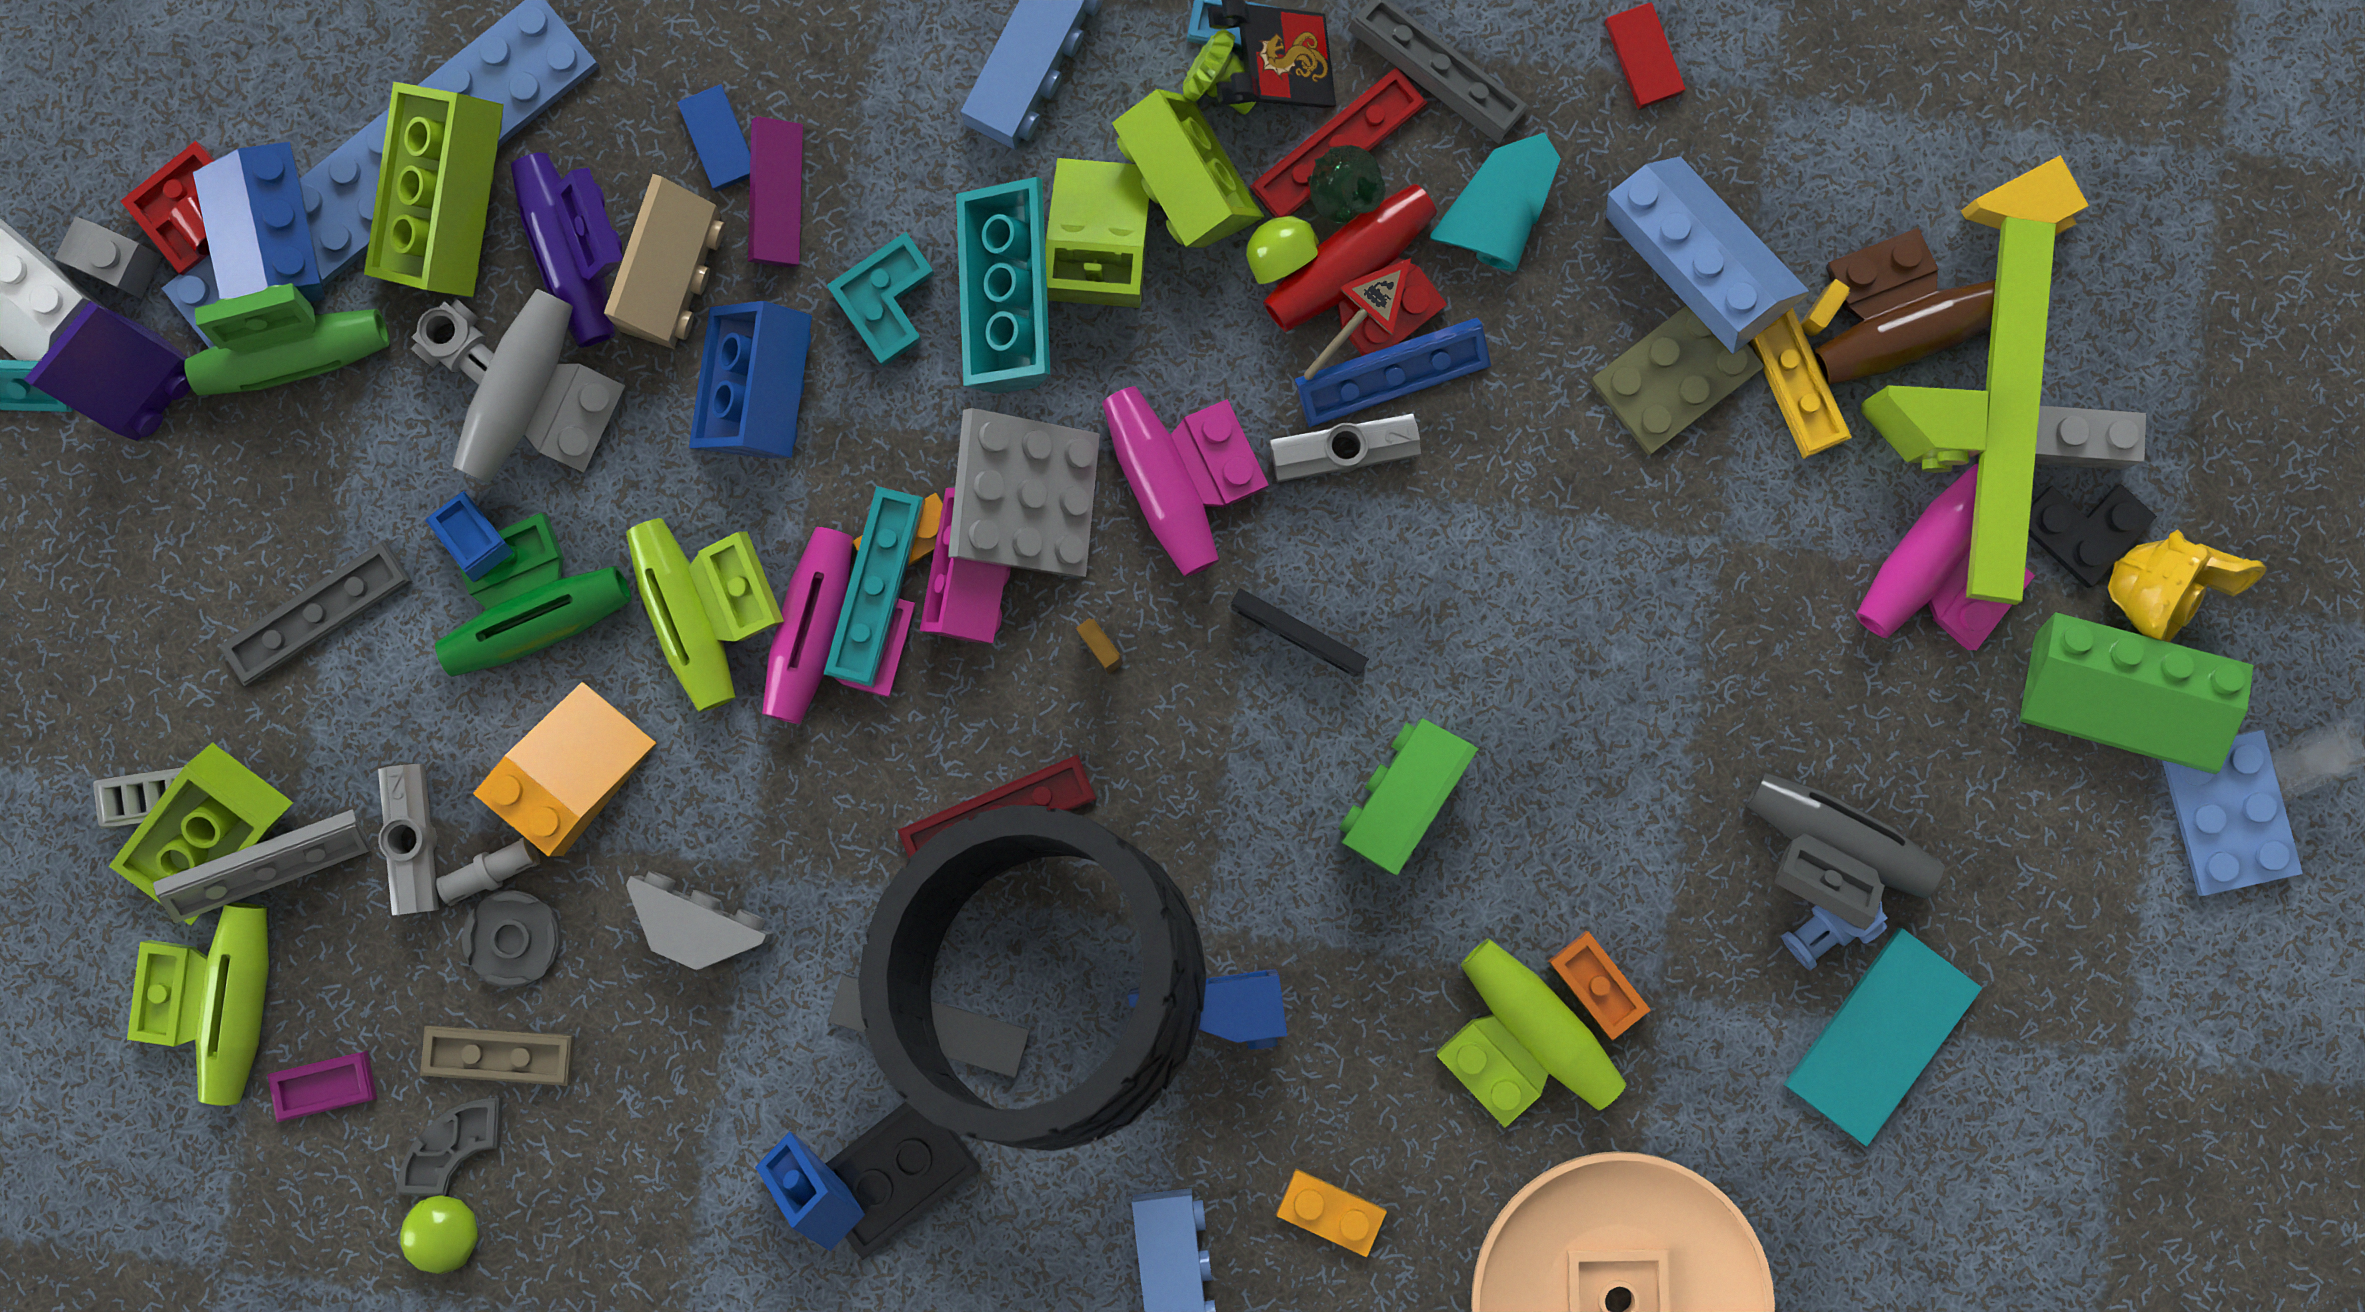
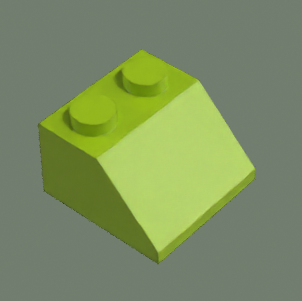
[1861,385,1988,473]

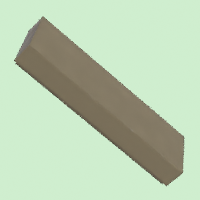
[420,1025,574,1086]

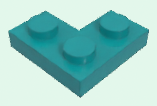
[826,232,935,367]

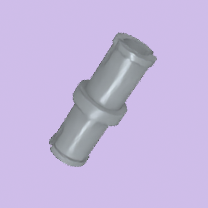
[436,837,540,907]

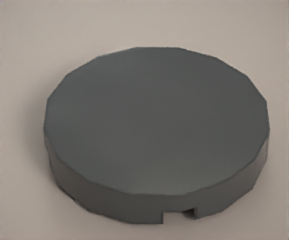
[461,890,562,988]

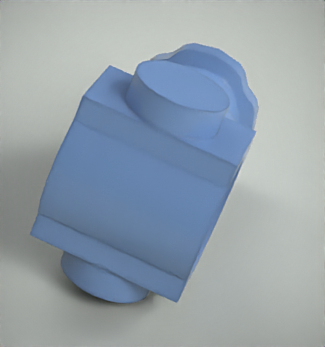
[1781,900,1887,971]

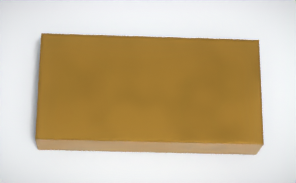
[1076,618,1123,674]

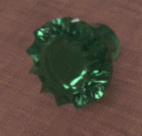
[1307,144,1386,223]

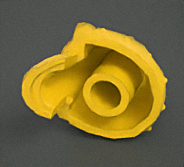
[2107,529,2266,643]

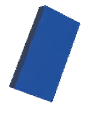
[677,84,751,192]
[425,491,514,582]

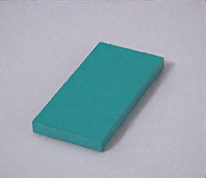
[1783,928,1982,1147]

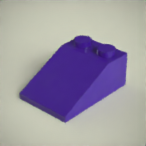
[24,301,191,441]

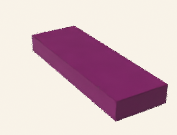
[748,116,803,267]

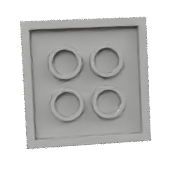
[948,408,1100,577]

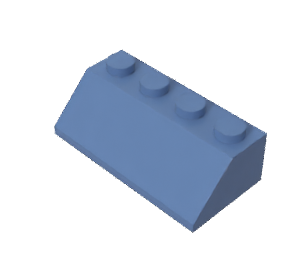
[1606,156,1809,354]

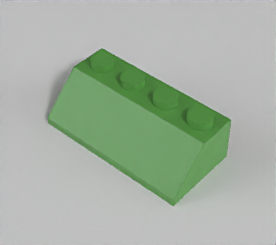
[2019,612,2254,775]

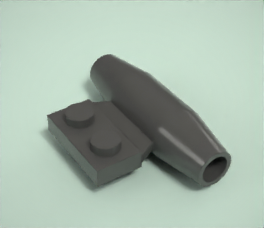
[1746,772,1945,931]

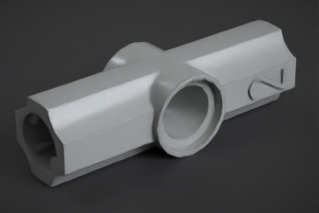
[1270,414,1421,483]
[378,764,439,915]

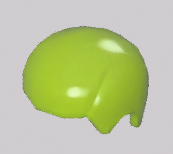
[1246,216,1319,284]
[400,1195,478,1274]

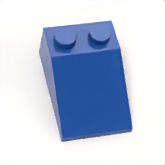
[1128,969,1287,1049]

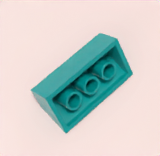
[956,177,1050,394]

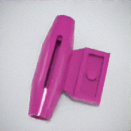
[1102,386,1269,577]
[1856,464,2035,651]
[762,527,916,725]

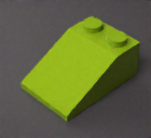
[109,742,293,926]

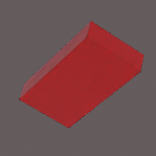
[1605,2,1686,110]

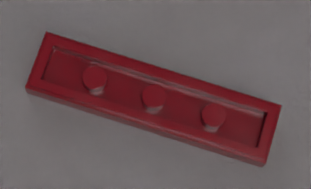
[897,754,1097,858]

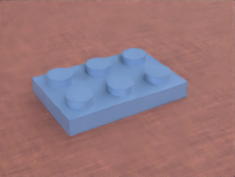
[2162,730,2303,896]

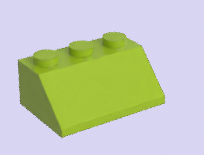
[1112,89,1264,248]

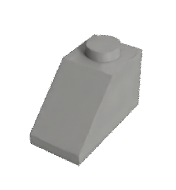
[54,216,163,299]

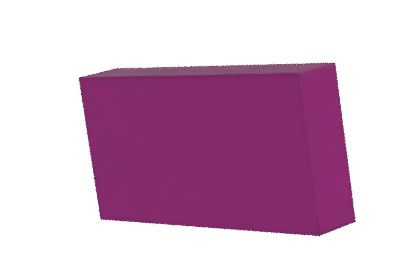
[267,1050,377,1123]

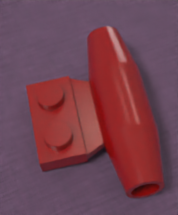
[1263,184,1447,356]

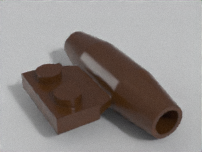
[1813,228,1996,385]

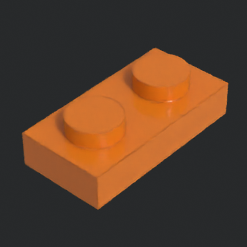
[1548,931,1651,1041]

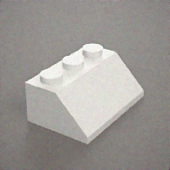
[0,219,106,361]

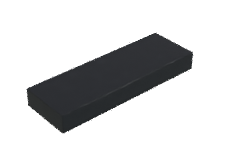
[1231,588,1369,677]

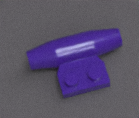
[510,153,623,348]

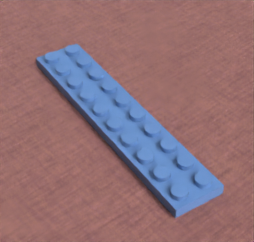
[161,0,600,348]

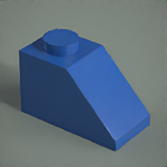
[755,1131,865,1251]

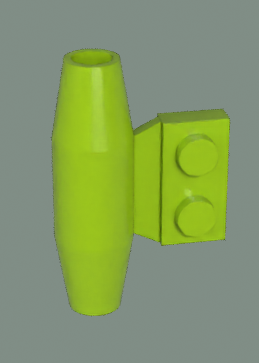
[626,518,784,713]
[127,902,269,1106]
[1437,938,1626,1128]

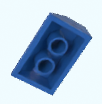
[193,141,326,302]
[689,301,812,459]

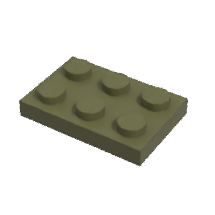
[1589,305,1765,456]

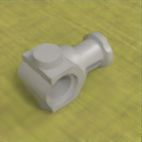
[411,299,494,385]

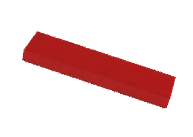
[1249,67,1427,218]

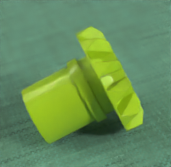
[1183,29,1256,115]

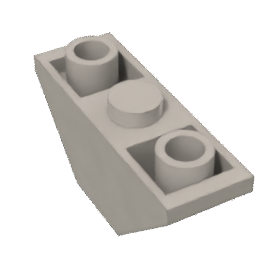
[626,870,774,970]

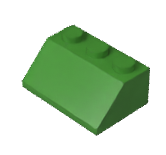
[1338,718,1478,876]

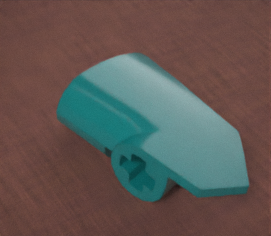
[1430,132,1561,272]

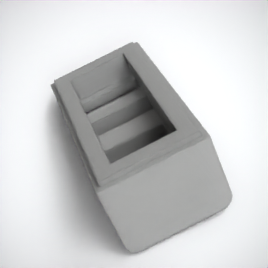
[93,768,183,829]

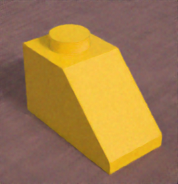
[1961,155,2089,236]

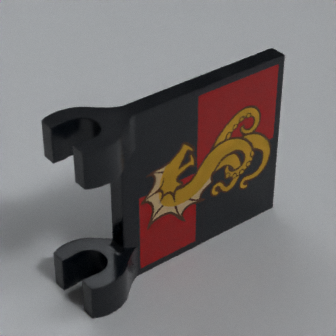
[1207,0,1336,108]

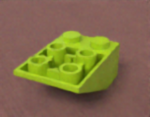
[1045,158,1150,308]

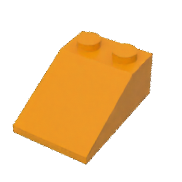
[473,682,657,857]

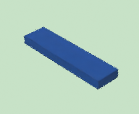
[1294,318,1491,427]

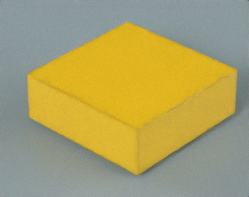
[1800,279,1850,337]

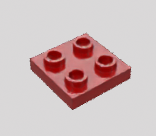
[120,141,215,276]

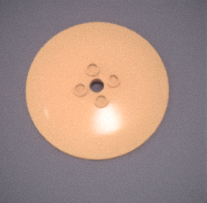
[1471,1151,1775,1312]

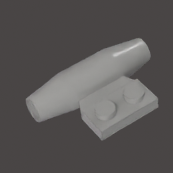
[452,289,625,483]

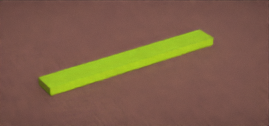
[1966,217,2056,605]

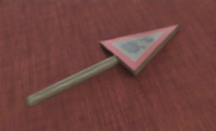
[1304,258,1411,380]

